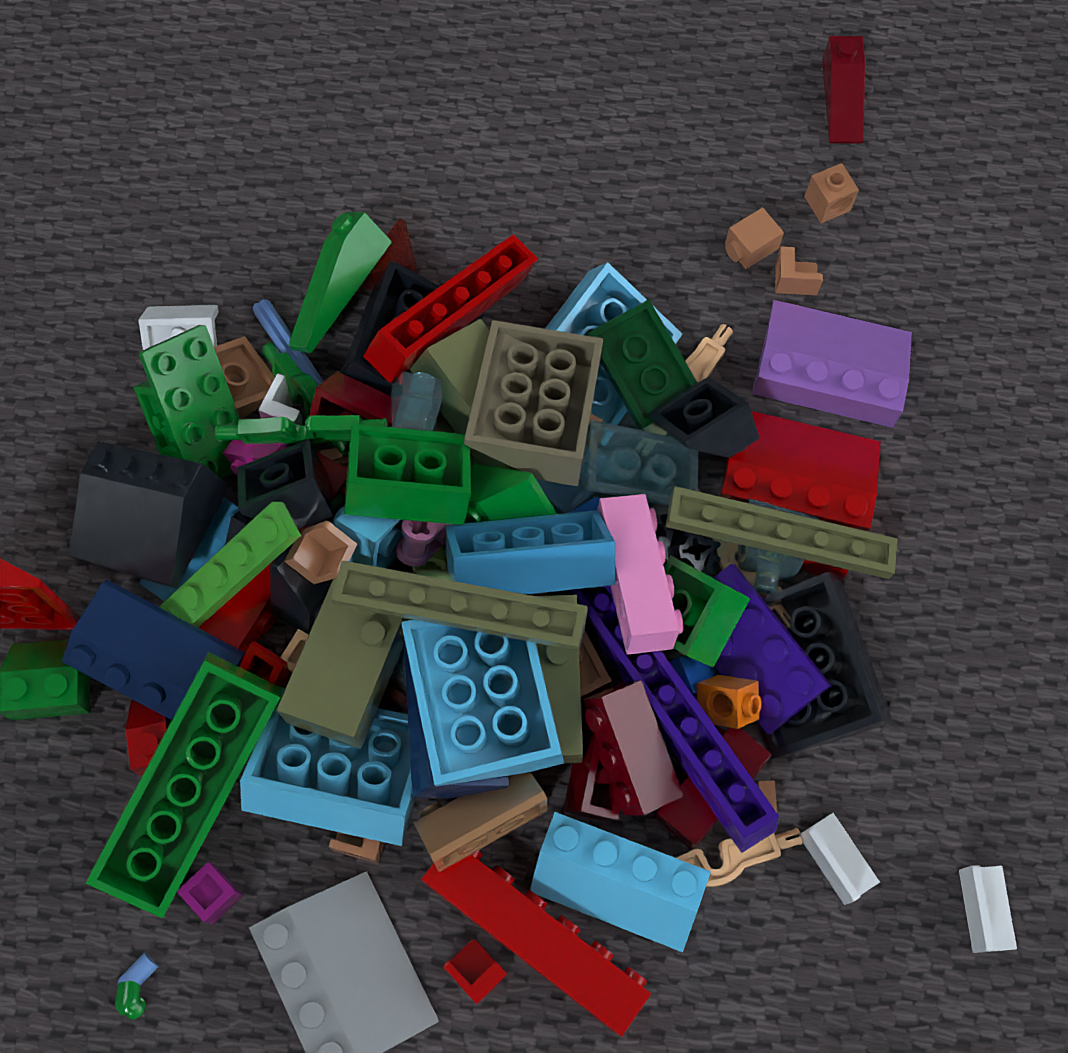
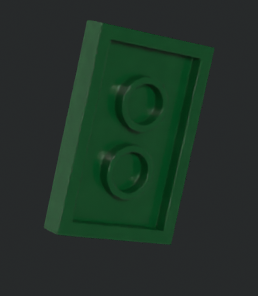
[585,299,698,431]

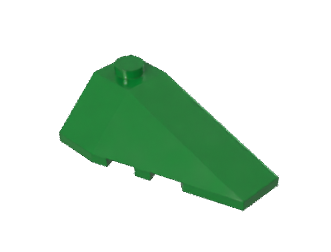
[288,212,392,353]

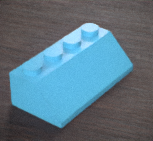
[530,812,711,952]

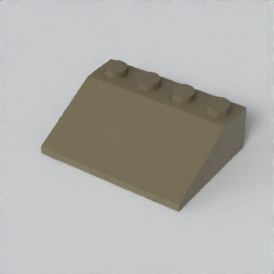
[464,320,603,486]

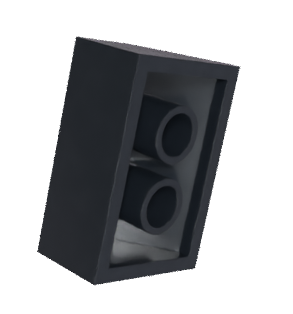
[270,492,345,635]

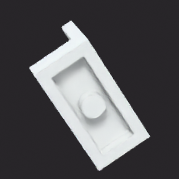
[139,305,218,350]
[259,374,303,426]
[799,813,880,905]
[959,865,1017,953]

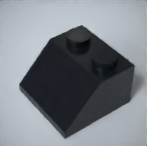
[648,376,760,458]
[237,439,333,530]

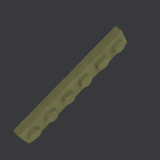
[666,486,898,579]
[331,561,588,651]

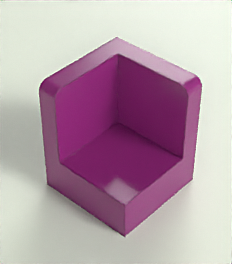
[177,862,244,925]

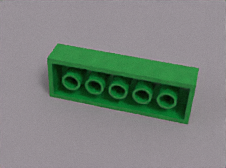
[85,652,282,919]

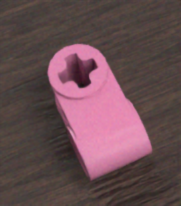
[396,520,454,567]

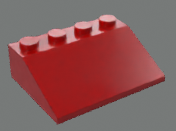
[719,411,881,532]
[0,558,80,630]

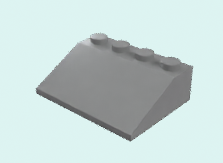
[249,871,440,1053]

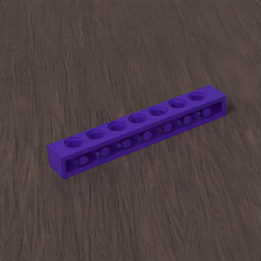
[566,585,779,853]

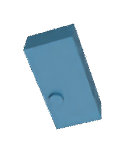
[445,510,615,594]

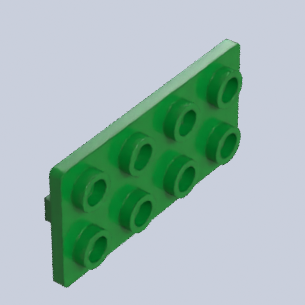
[133,325,240,479]

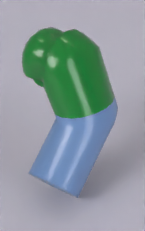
[115,952,159,1020]

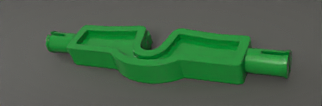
[262,343,350,458]
[215,415,388,445]

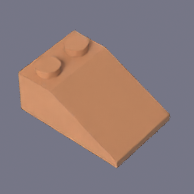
[214,336,275,419]

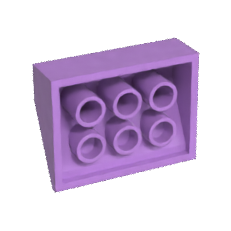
[752,300,912,428]

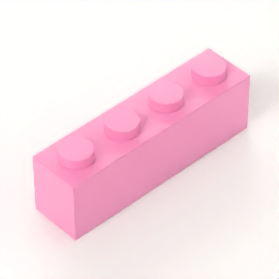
[598,494,683,655]

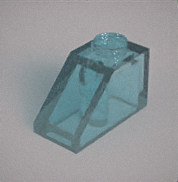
[391,372,442,431]

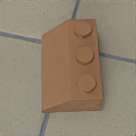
[413,772,547,872]

